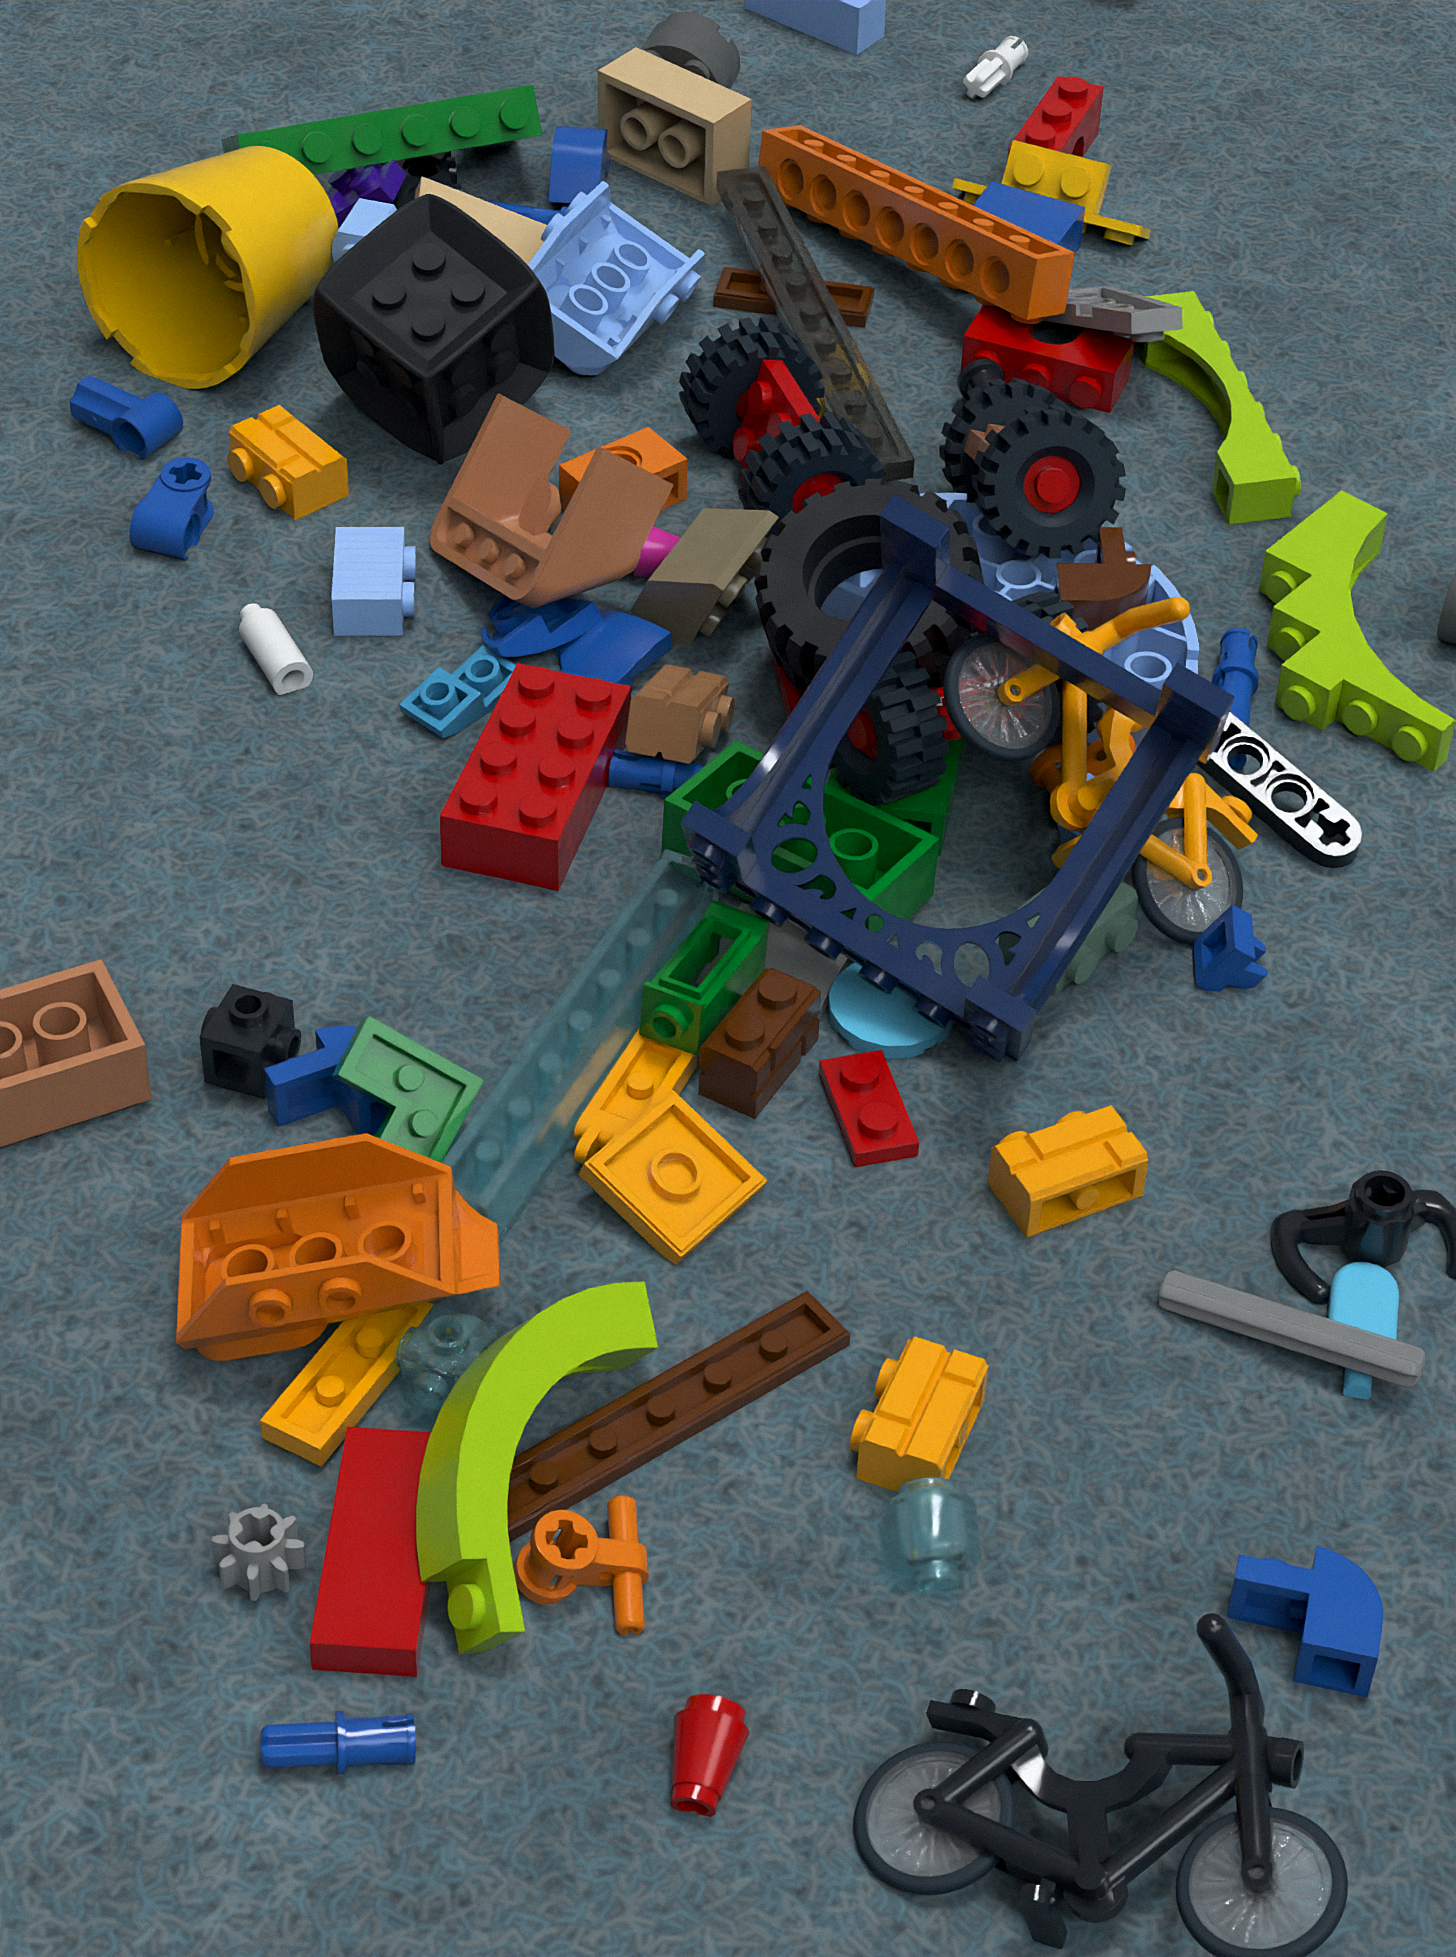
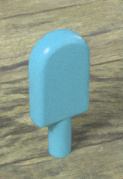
[1327,1262,1399,1400]

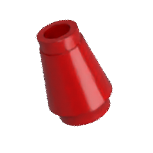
[670,1694,749,1817]

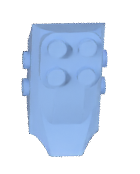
[528,181,705,375]

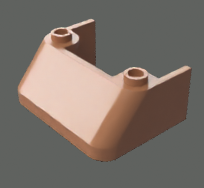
[430,393,674,608]

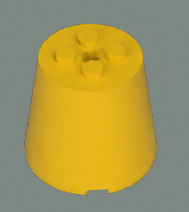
[77,146,339,389]

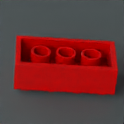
[440,663,631,891]

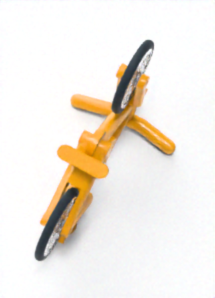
[943,597,1258,945]

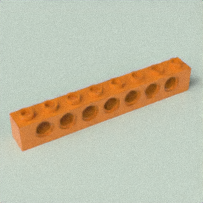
[756,125,1075,324]

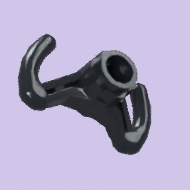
[1271,1170,1456,1304]

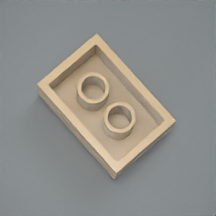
[598,47,752,206]

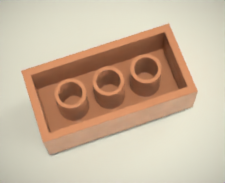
[0,959,152,1147]

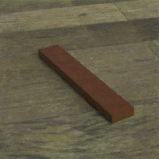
[507,1290,850,1542]

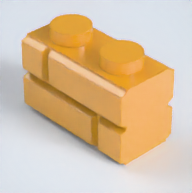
[227,405,349,520]
[988,1105,1149,1238]
[849,1336,989,1505]

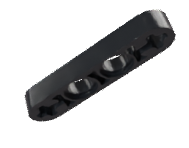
[1196,712,1362,868]

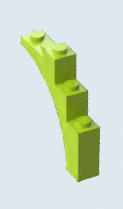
[1259,490,1456,772]

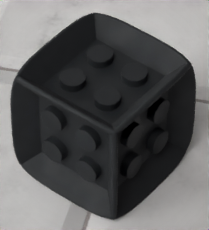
[313,194,555,465]

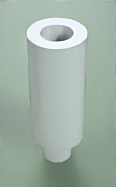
[239,603,313,695]

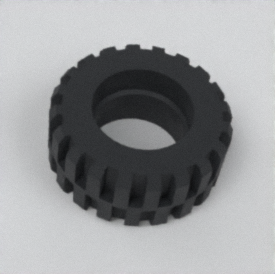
[754,479,985,690]

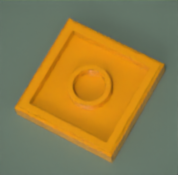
[578,1089,768,1265]

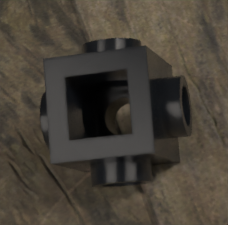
[199,984,301,1099]

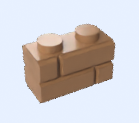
[625,664,735,764]

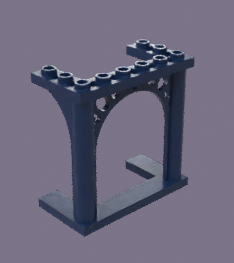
[681,494,1235,1062]

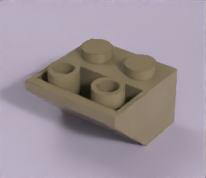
[630,508,779,647]

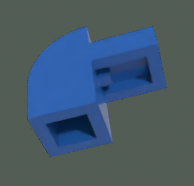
[548,126,610,207]
[264,1026,389,1136]
[1227,1546,1383,1697]

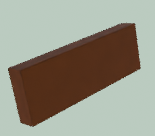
[713,267,875,328]

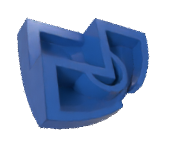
[481,595,604,657]
[556,609,671,692]

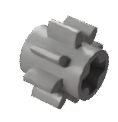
[211,1504,306,1601]

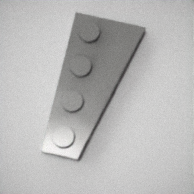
[1042,285,1183,342]

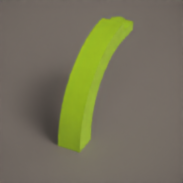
[416,1281,658,1654]

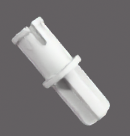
[963,36,1028,99]

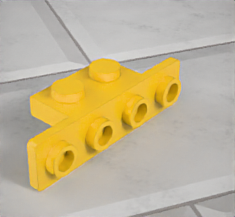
[952,140,1151,246]

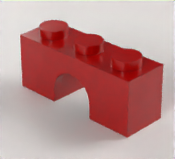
[1007,76,1104,161]
[960,305,1134,413]

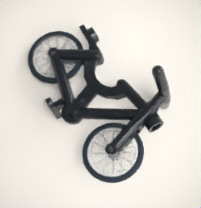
[854,1613,1348,1957]

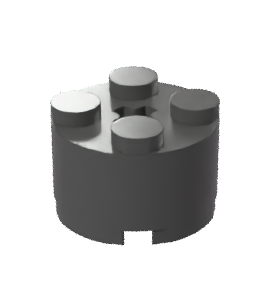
[641,12,740,89]

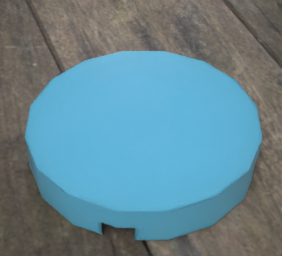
[828,963,953,1059]

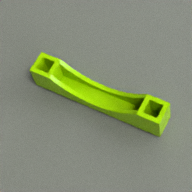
[1130,291,1301,525]

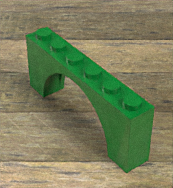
[221,85,542,175]

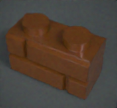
[698,968,821,1119]

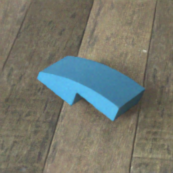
[399,645,516,738]

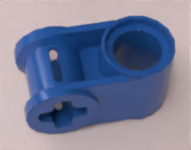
[130,457,214,560]

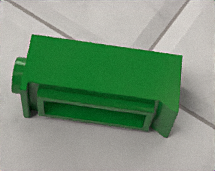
[639,900,770,1056]

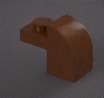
[1053,527,1151,631]

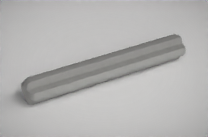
[1159,1270,1425,1388]

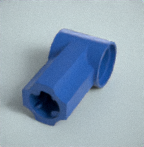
[69,375,183,460]

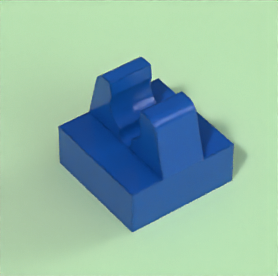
[1193,905,1268,991]

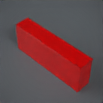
[309,1427,431,1677]

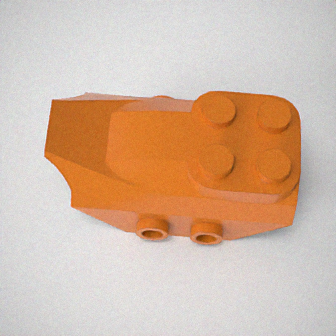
[176,1133,501,1361]

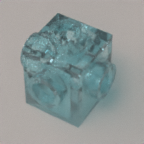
[396,1304,498,1416]

